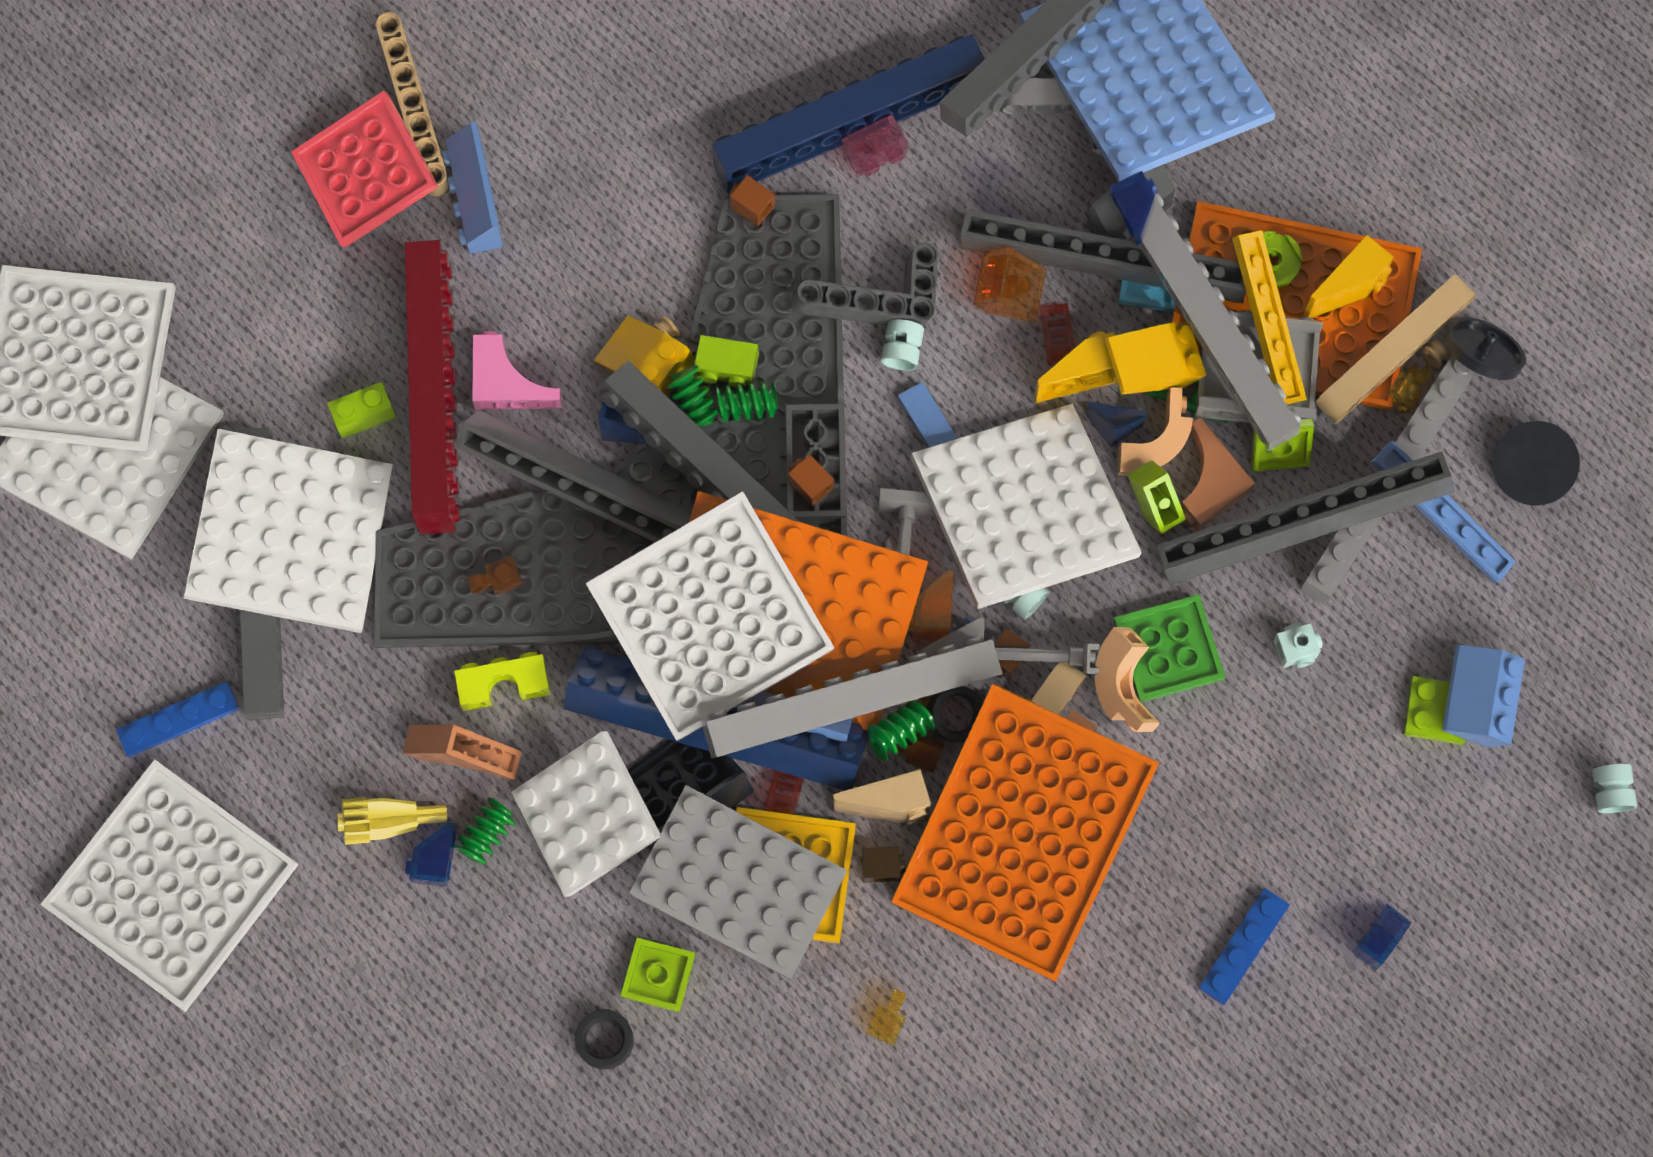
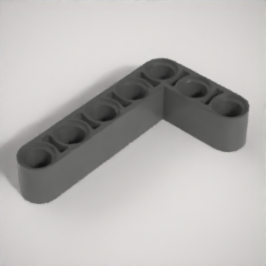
[791,242,938,327]

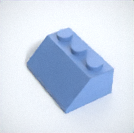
[1442,645,1525,747]

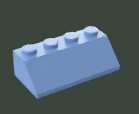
[442,122,503,254]

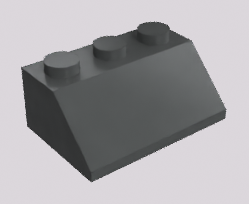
[1086,165,1175,240]

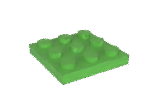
[1113,594,1226,703]

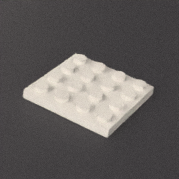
[511,731,661,897]

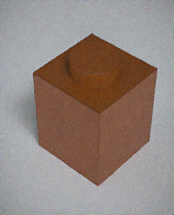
[729,175,775,227]
[788,455,834,507]

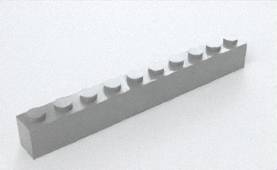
[1117,184,1301,451]
[1301,355,1476,606]
[702,636,1003,758]

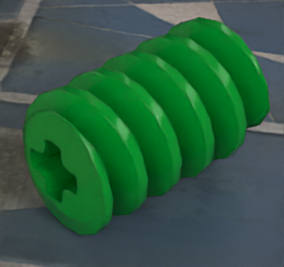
[667,365,719,428]
[716,380,778,423]
[868,700,935,761]
[452,797,516,865]

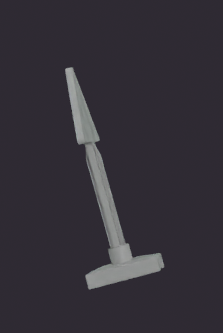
[879,488,936,555]
[920,617,1100,689]

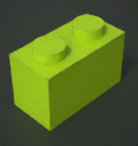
[695,335,759,388]
[327,382,396,439]
[1127,460,1186,534]

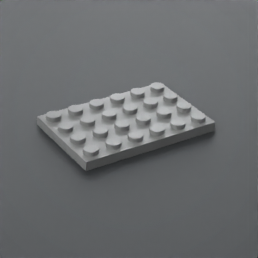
[628,785,847,979]

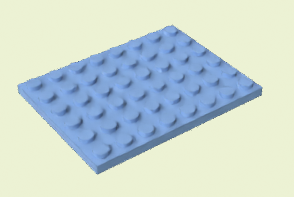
[1020,0,1275,182]

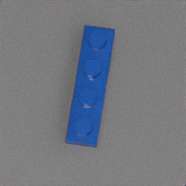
[116,681,239,758]
[1198,888,1290,1006]

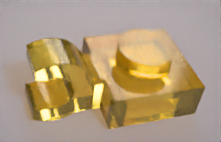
[1388,365,1433,413]
[866,989,907,1046]

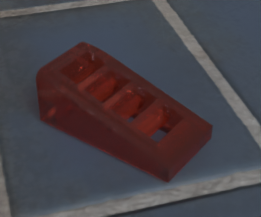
[1039,303,1075,365]
[765,770,804,815]

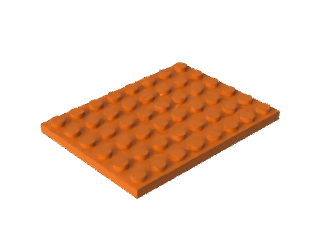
[1171,201,1422,411]
[689,491,929,730]
[891,683,1160,982]

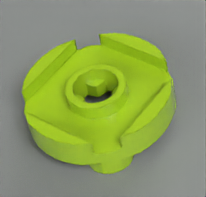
[1263,231,1302,289]

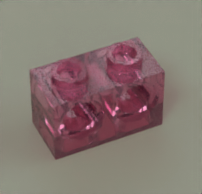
[842,115,908,178]

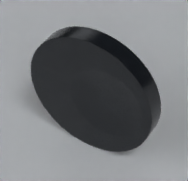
[1444,317,1526,380]
[1493,421,1580,506]

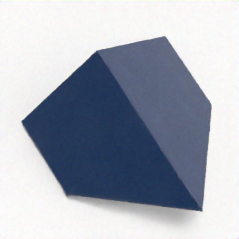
[598,401,646,444]
[1086,402,1147,447]

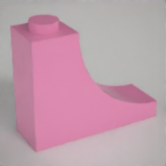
[472,331,562,410]

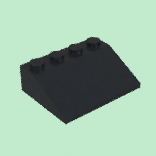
[628,740,755,853]

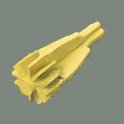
[337,797,447,845]

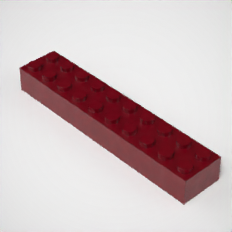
[405,240,460,535]

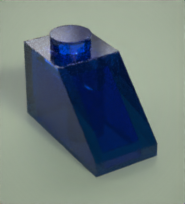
[1110,171,1158,245]
[405,822,457,887]
[1351,904,1412,970]

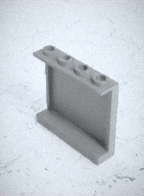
[1195,309,1323,423]

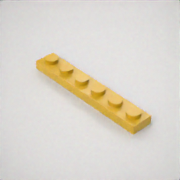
[1232,230,1307,405]

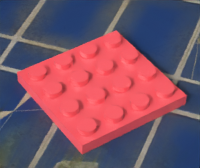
[291,90,439,248]

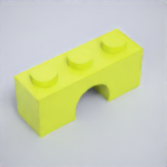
[454,652,551,711]

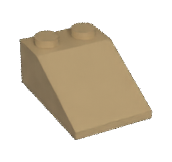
[833,770,931,825]

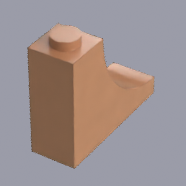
[1181,417,1255,532]
[403,724,522,780]

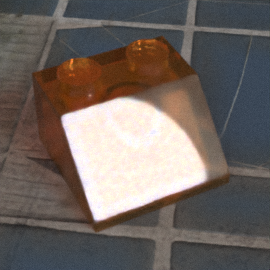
[973,247,1047,323]
[908,570,954,642]

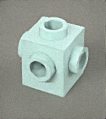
[1273,622,1322,668]

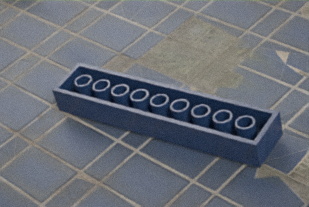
[712,35,985,194]
[563,647,868,791]

